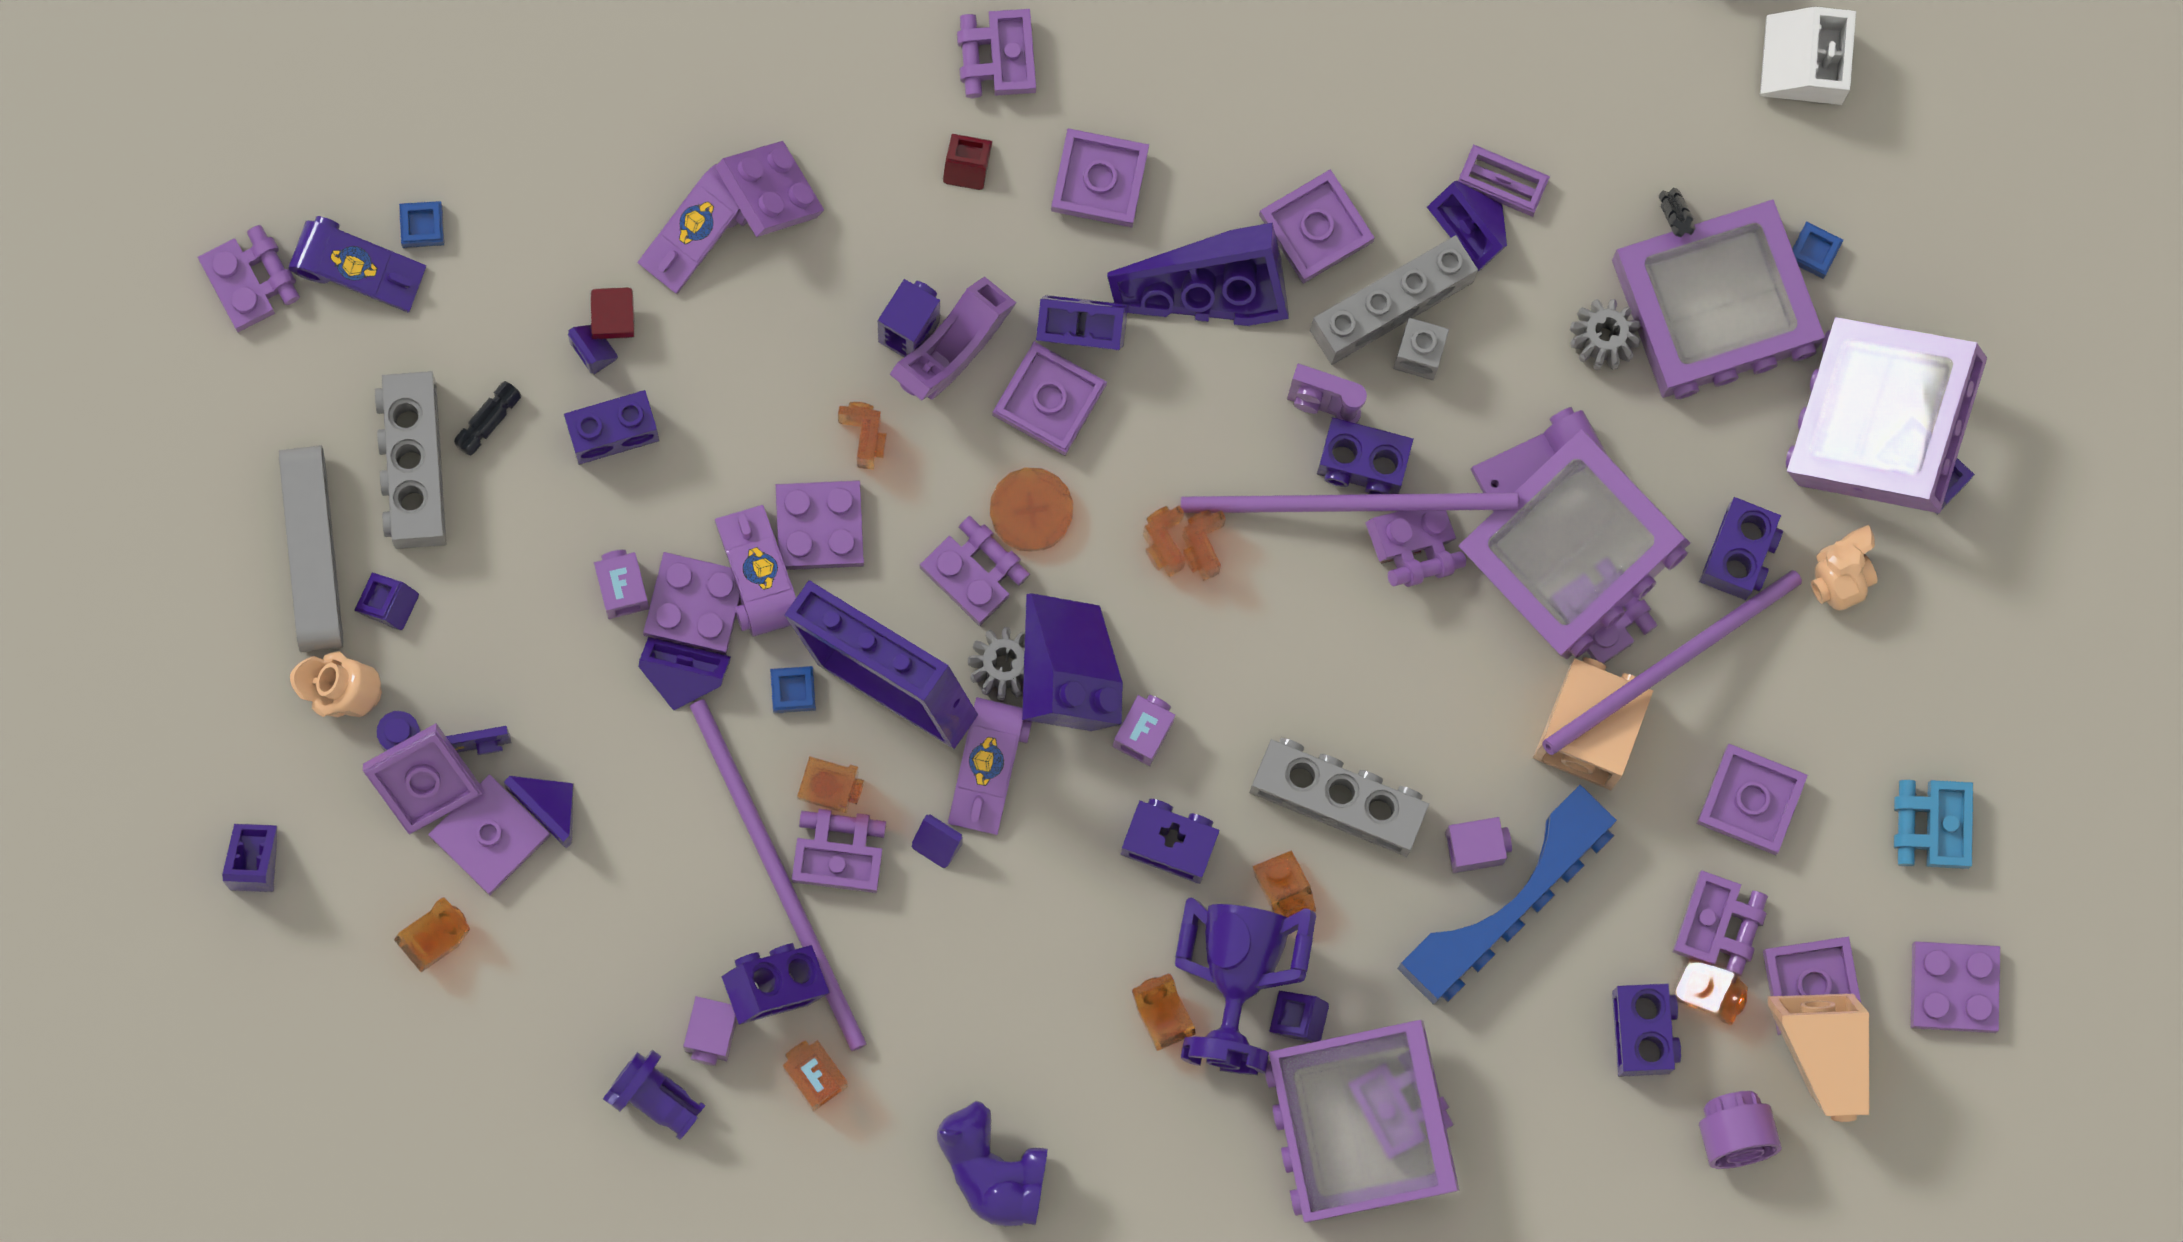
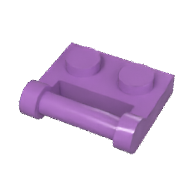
[1287,363,1367,423]

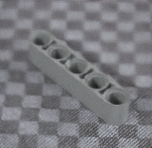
[279,445,343,652]

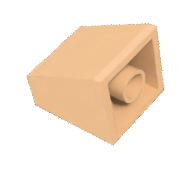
[1533,657,1654,790]
[1768,994,1869,1122]

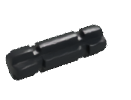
[1659,187,1696,238]
[454,381,521,456]

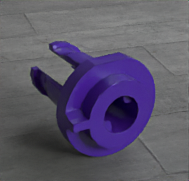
[603,1049,706,1140]

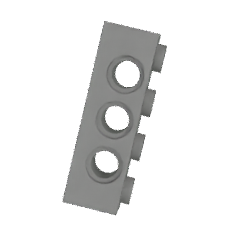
[1310,235,1478,365]
[375,371,447,549]
[1249,738,1430,857]

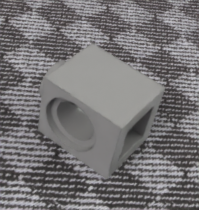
[1393,318,1449,380]

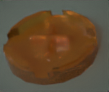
[990,467,1073,552]

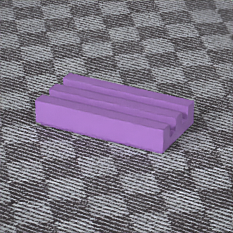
[1458,144,1550,217]

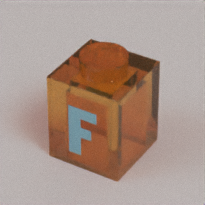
[782,1040,848,1112]

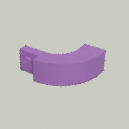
[890,276,1017,401]

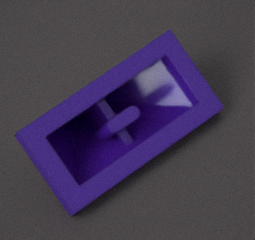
[1427,181,1507,272]
[638,637,731,711]
[504,776,573,848]

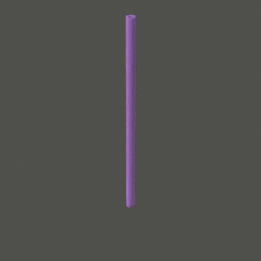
[690,699,867,1052]

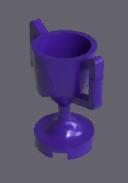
[1175,897,1316,1075]

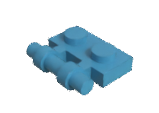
[1894,780,1973,869]

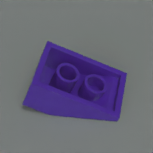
[1022,593,1123,731]

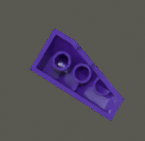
[1107,223,1289,326]

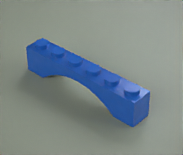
[1397,785,1617,1005]

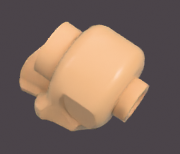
[1811,525,1878,611]
[290,651,382,717]

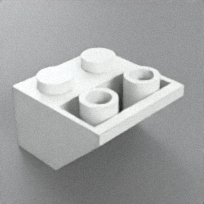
[1760,7,1856,105]

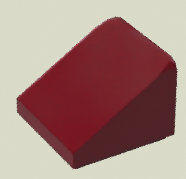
[943,134,993,190]
[591,287,634,339]

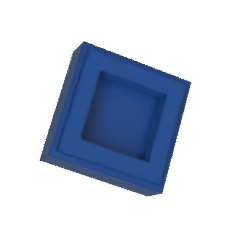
[399,201,444,248]
[1792,221,1844,279]
[770,666,816,713]

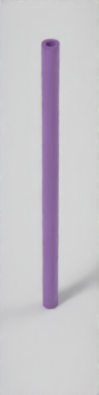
[1181,493,1519,513]
[1542,570,1802,755]

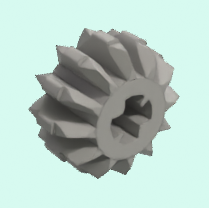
[1570,299,1641,370]
[968,627,1025,700]

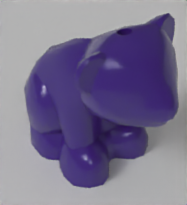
[937,1101,1048,1227]

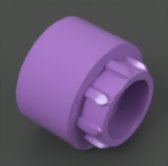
[1699,1091,1782,1169]

